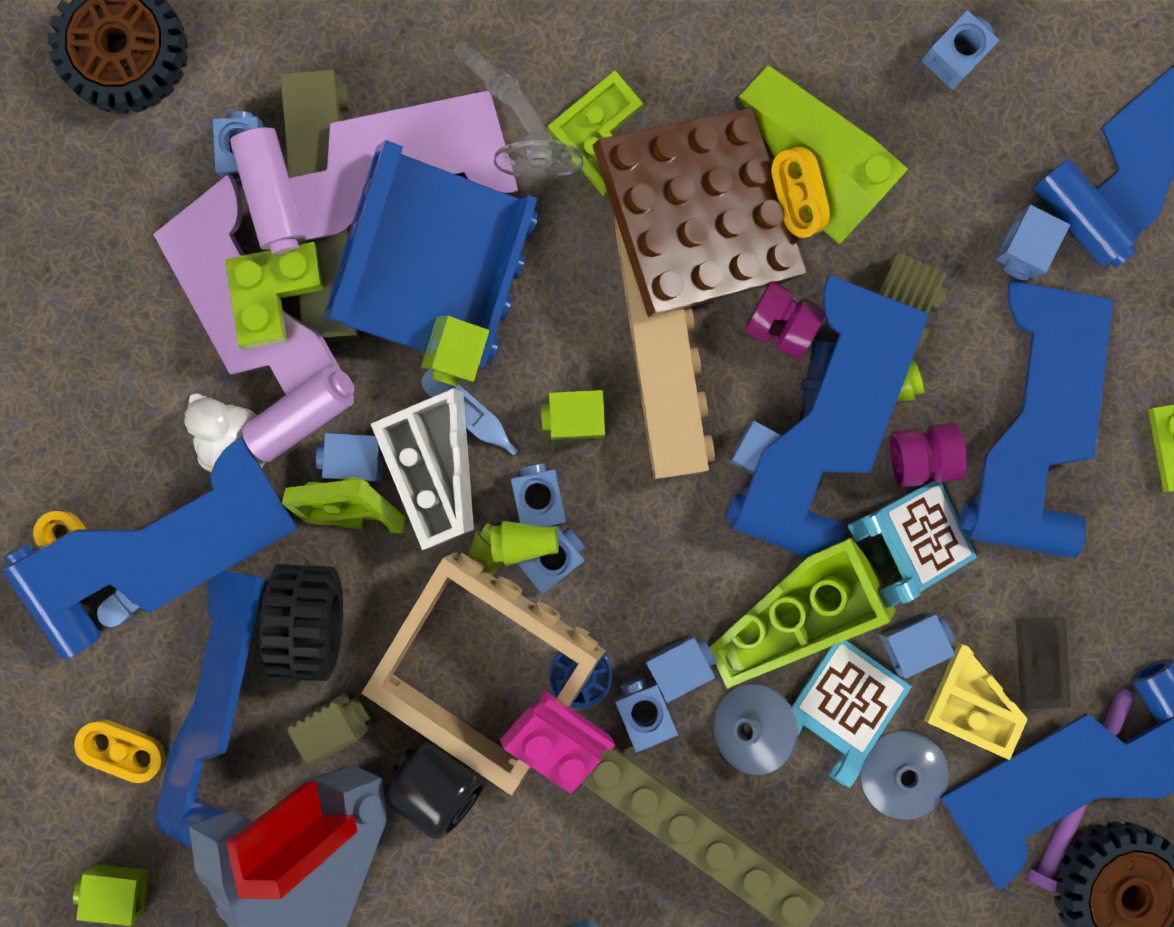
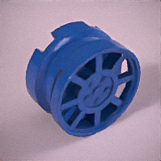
[549,651,612,708]

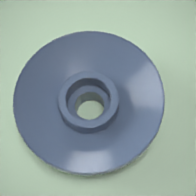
[714,684,798,775]
[860,731,949,820]

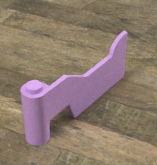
[230,90,518,255]
[153,175,354,462]

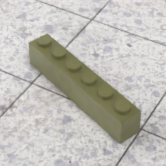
[280,69,363,343]
[582,743,826,927]

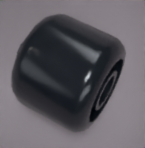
[387,739,487,840]

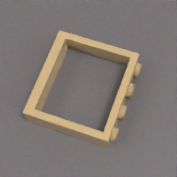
[361,552,606,796]

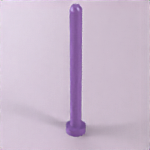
[1026,689,1134,893]

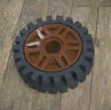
[48,0,188,114]

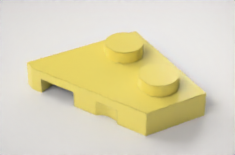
[924,643,1028,760]

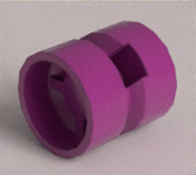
[744,281,824,360]
[889,422,967,488]

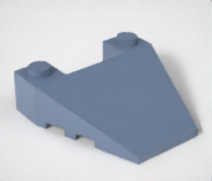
[189,765,387,927]

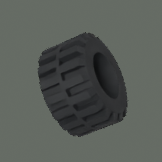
[260,564,343,681]

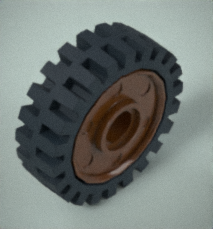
[1054,821,1174,927]

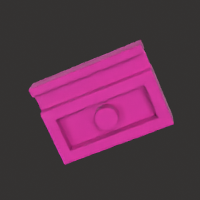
[500,690,615,794]

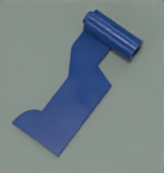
[1033,66,1174,268]
[724,275,929,558]
[960,280,1114,559]
[0,436,298,660]
[156,571,265,849]
[940,659,1174,890]

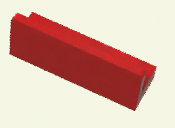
[227,781,358,900]

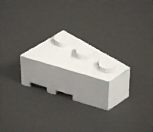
[371,388,474,550]

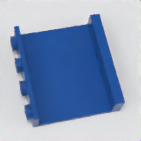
[323,140,538,369]

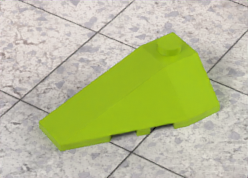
[739,65,908,245]
[709,538,896,689]

